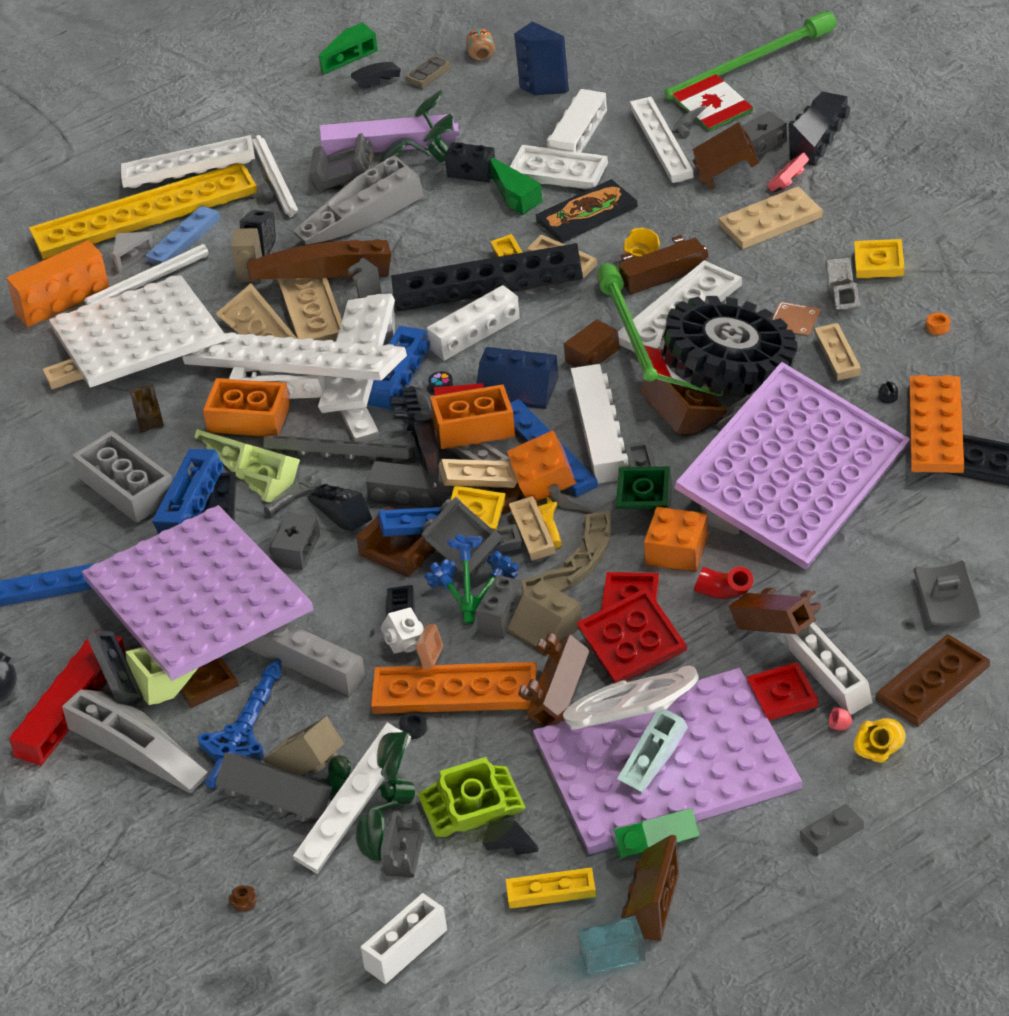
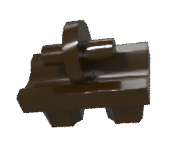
[129,384,164,433]

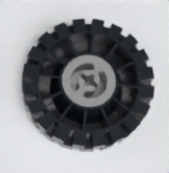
[660,296,798,397]

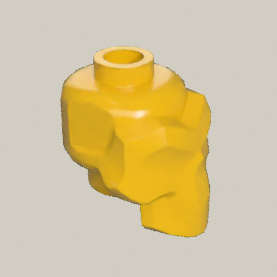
[854,718,906,763]

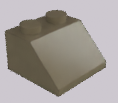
[507,580,582,656]
[263,716,344,776]

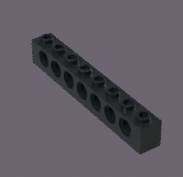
[391,243,583,312]

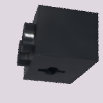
[444,142,495,183]

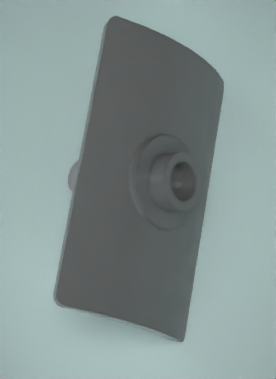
[913,560,982,626]

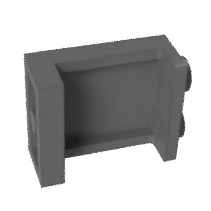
[309,133,373,191]
[421,496,504,579]

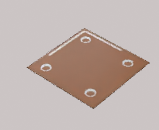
[773,301,821,336]

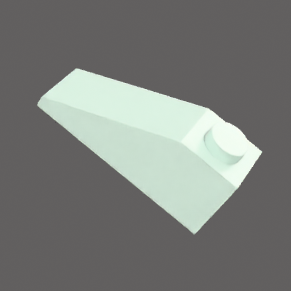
[617,709,688,793]

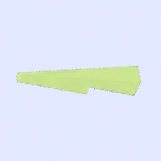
[195,429,300,502]

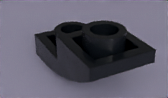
[351,62,401,87]

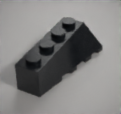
[789,91,850,166]

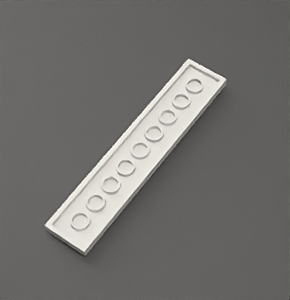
[182,332,407,381]

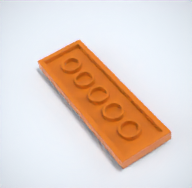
[909,375,964,473]
[371,662,537,714]

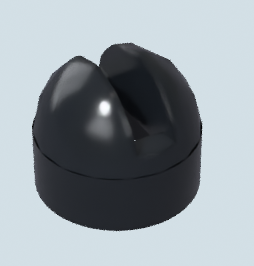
[878,381,898,403]

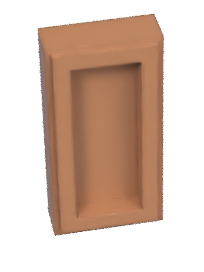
[415,623,444,670]

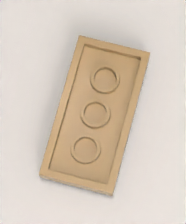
[719,186,823,249]

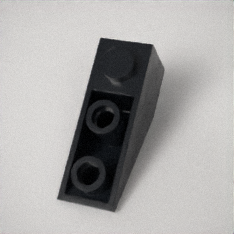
[307,484,373,531]

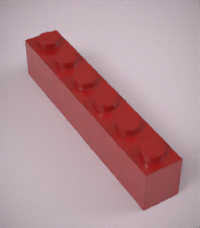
[9,630,126,766]

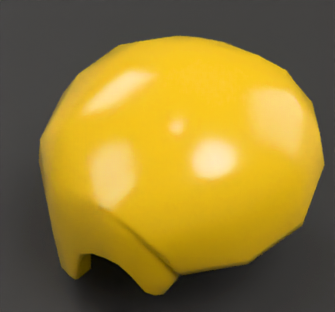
[623,228,660,258]

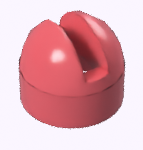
[828,707,852,731]

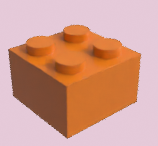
[507,430,576,501]
[644,507,709,572]

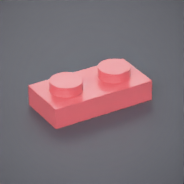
[766,153,809,192]

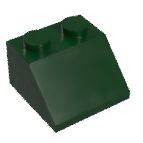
[616,466,672,509]

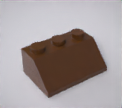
[639,379,727,435]
[621,835,679,941]

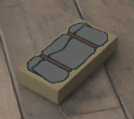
[406,55,451,89]

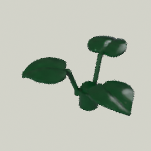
[378,90,454,164]
[326,732,415,861]

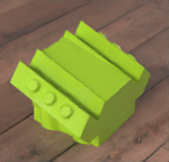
[418,756,526,837]

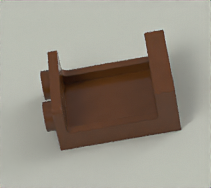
[692,122,759,190]
[356,506,437,577]

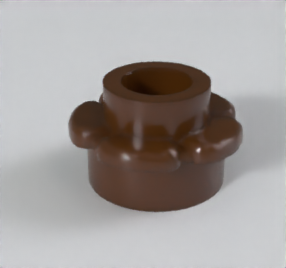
[229,885,257,912]

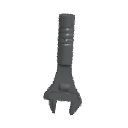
[264,475,321,516]

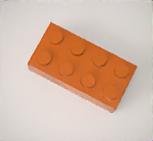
[6,240,109,327]

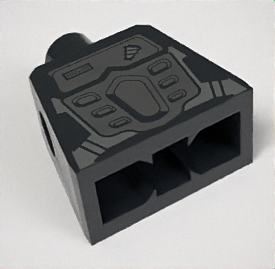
[239,210,276,256]

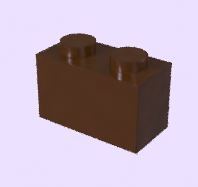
[563,319,620,368]

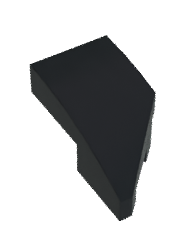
[482,820,539,855]

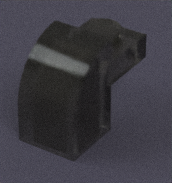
[825,256,860,310]

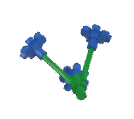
[424,534,519,624]

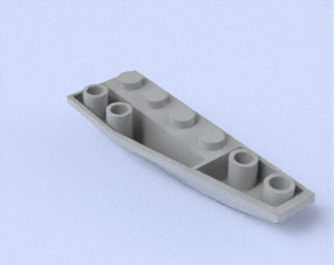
[293,155,424,245]
[62,690,208,793]

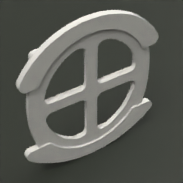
[563,666,699,730]

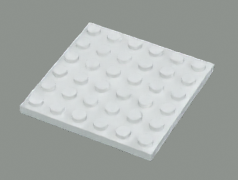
[49,275,226,388]

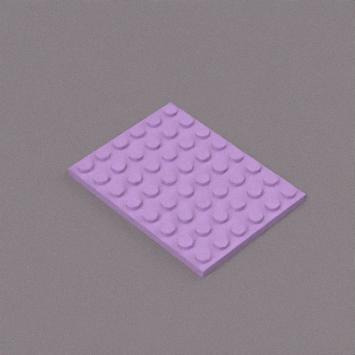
[674,362,910,570]
[82,505,314,681]
[533,668,802,855]

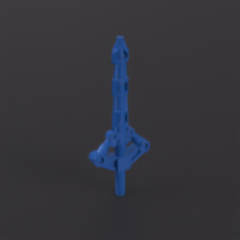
[198,659,282,788]

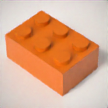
[203,378,291,437]
[430,385,515,449]

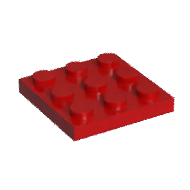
[576,588,687,683]

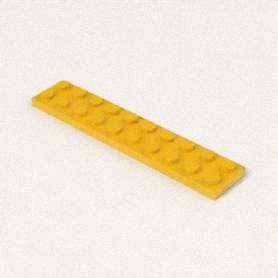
[29,163,257,259]

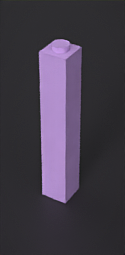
[320,114,459,156]

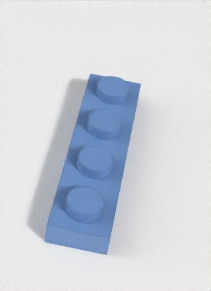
[145,206,220,266]

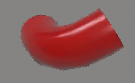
[693,566,754,600]

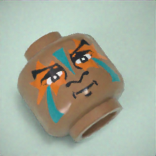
[466,29,495,60]

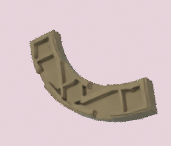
[521,511,611,594]

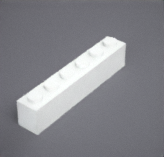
[571,364,629,484]

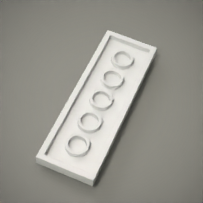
[121,135,255,188]
[618,260,742,352]
[318,294,395,413]

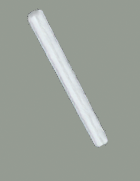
[252,135,298,217]
[84,244,209,306]

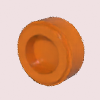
[926,313,950,335]

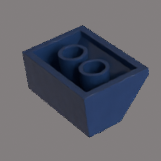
[514,21,569,96]
[476,347,559,409]

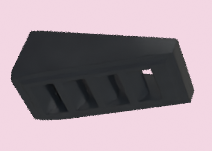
[387,585,415,615]

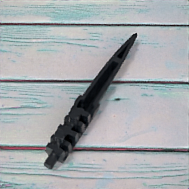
[390,386,439,487]

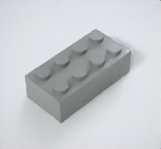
[72,431,173,523]

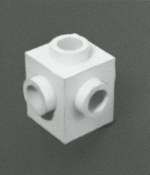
[380,607,424,654]

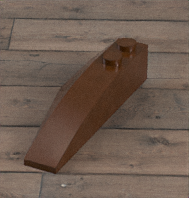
[247,239,391,279]

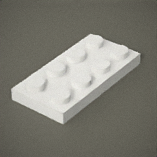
[510,145,608,190]

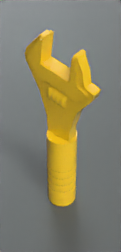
[535,497,562,549]

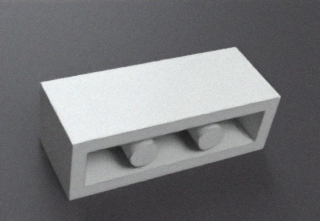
[361,893,447,984]

